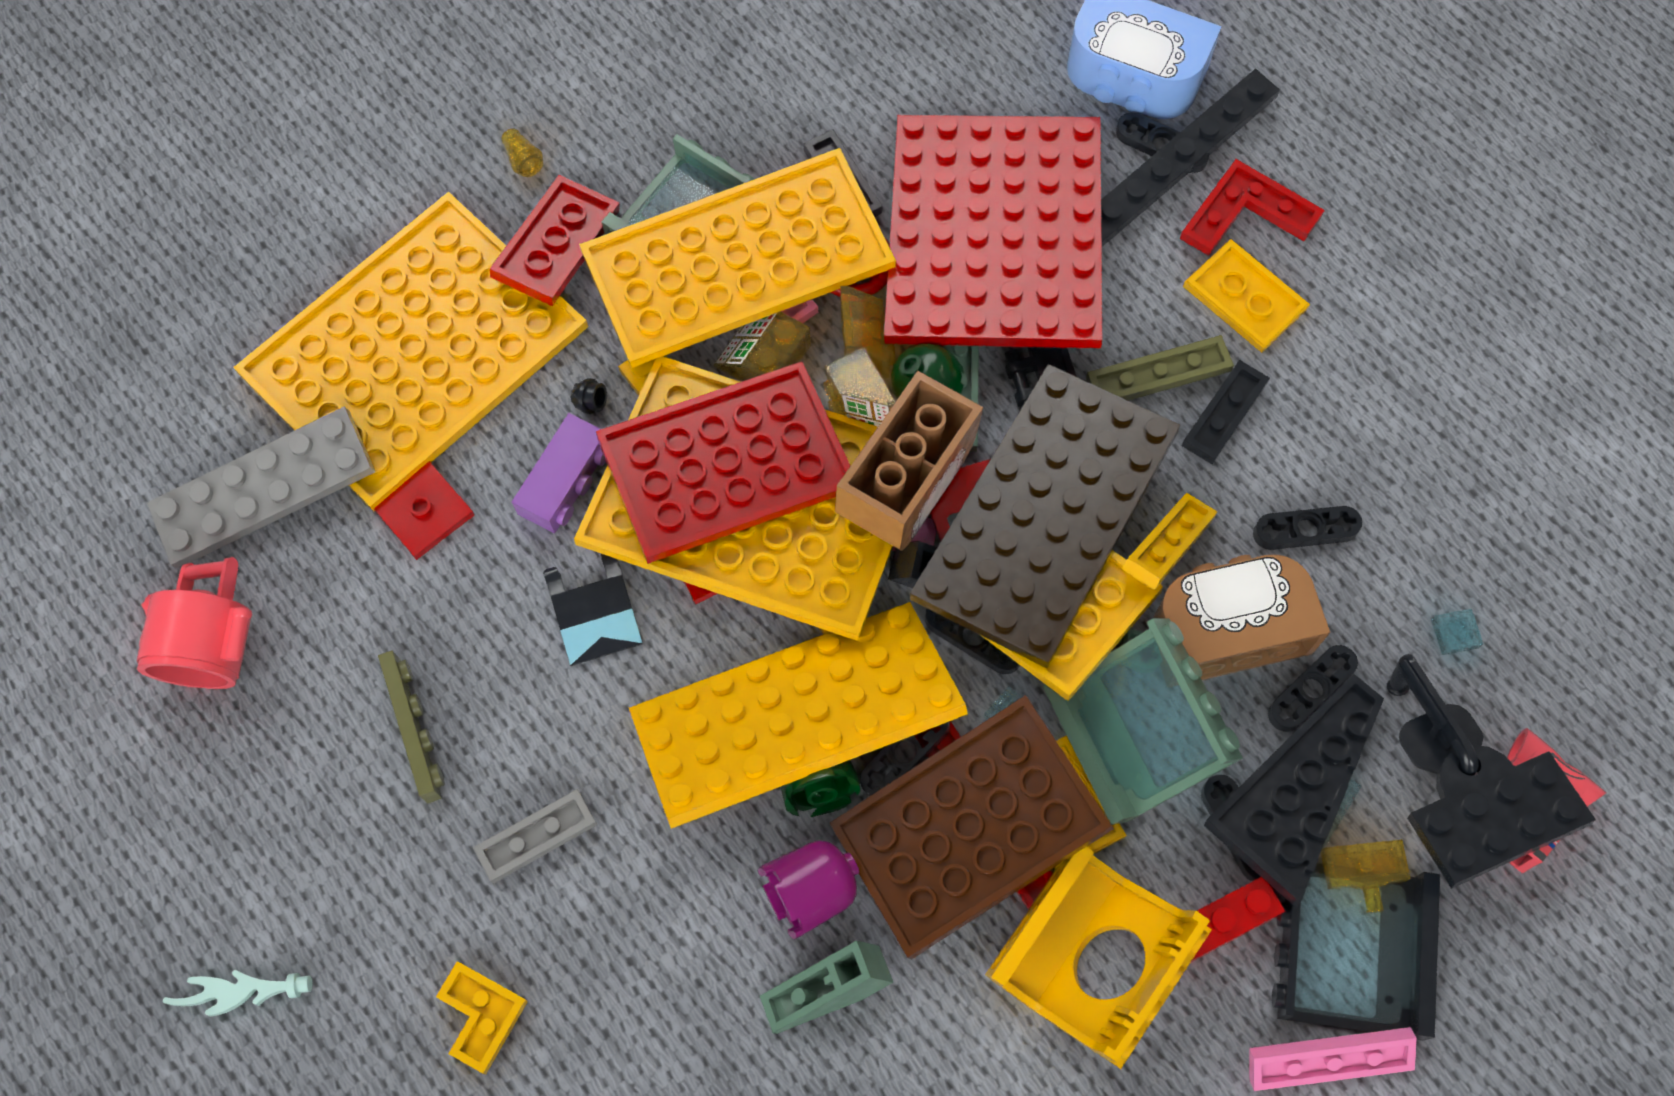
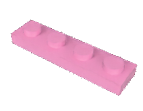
[1249,1027,1417,1091]

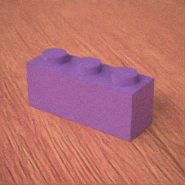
[512,413,606,534]

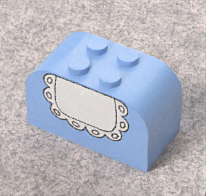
[1067,0,1222,119]

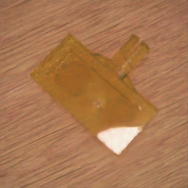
[1321,839,1411,913]

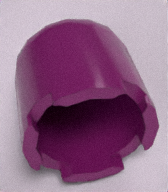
[758,840,859,940]

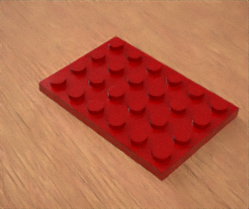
[596,361,850,564]

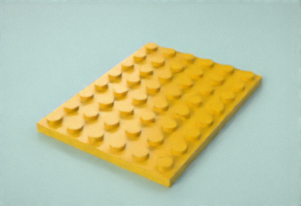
[233,192,589,512]
[574,356,893,641]

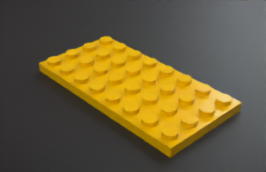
[579,148,896,368]
[629,602,968,829]

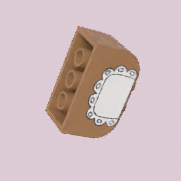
[835,371,983,551]
[1153,555,1330,688]

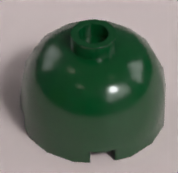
[891,344,964,399]
[781,760,860,817]

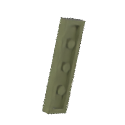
[1086,335,1234,401]
[378,650,445,804]

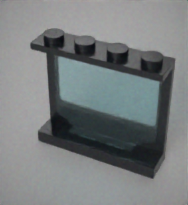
[1271,863,1440,1041]

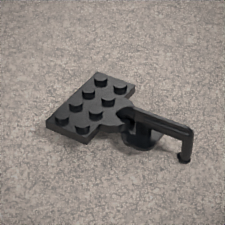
[1387,654,1596,889]

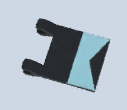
[543,554,643,666]

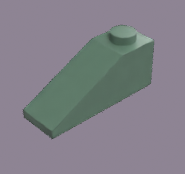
[760,940,893,1034]

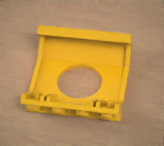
[985,847,1212,1069]

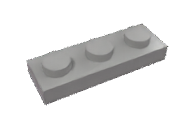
[473,789,597,884]

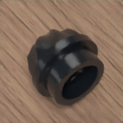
[570,378,607,414]

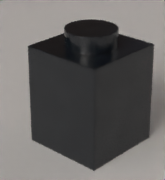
[888,541,937,588]

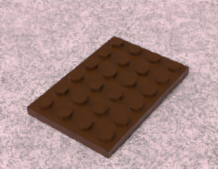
[830,695,1114,960]

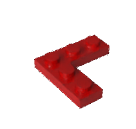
[1180,159,1325,256]

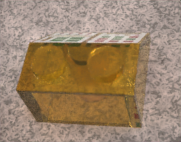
[714,311,811,382]
[823,348,896,427]

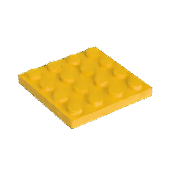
[982,550,1163,701]

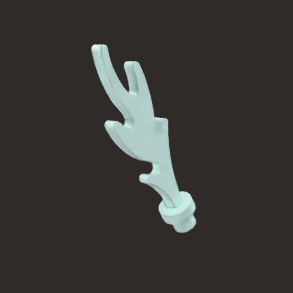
[163,970,312,1017]

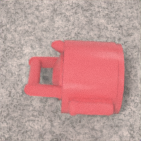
[136,557,252,689]

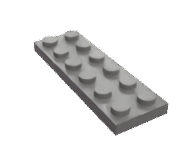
[147,406,376,568]

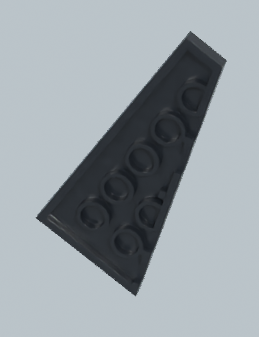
[1204,674,1384,908]

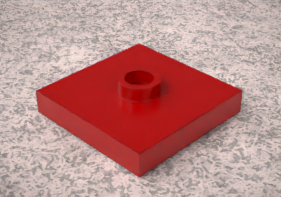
[374,461,475,560]

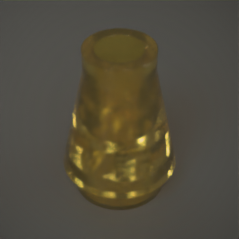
[501,128,543,177]

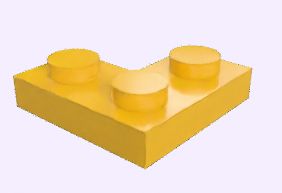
[436,961,528,1075]

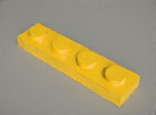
[1122,492,1218,590]

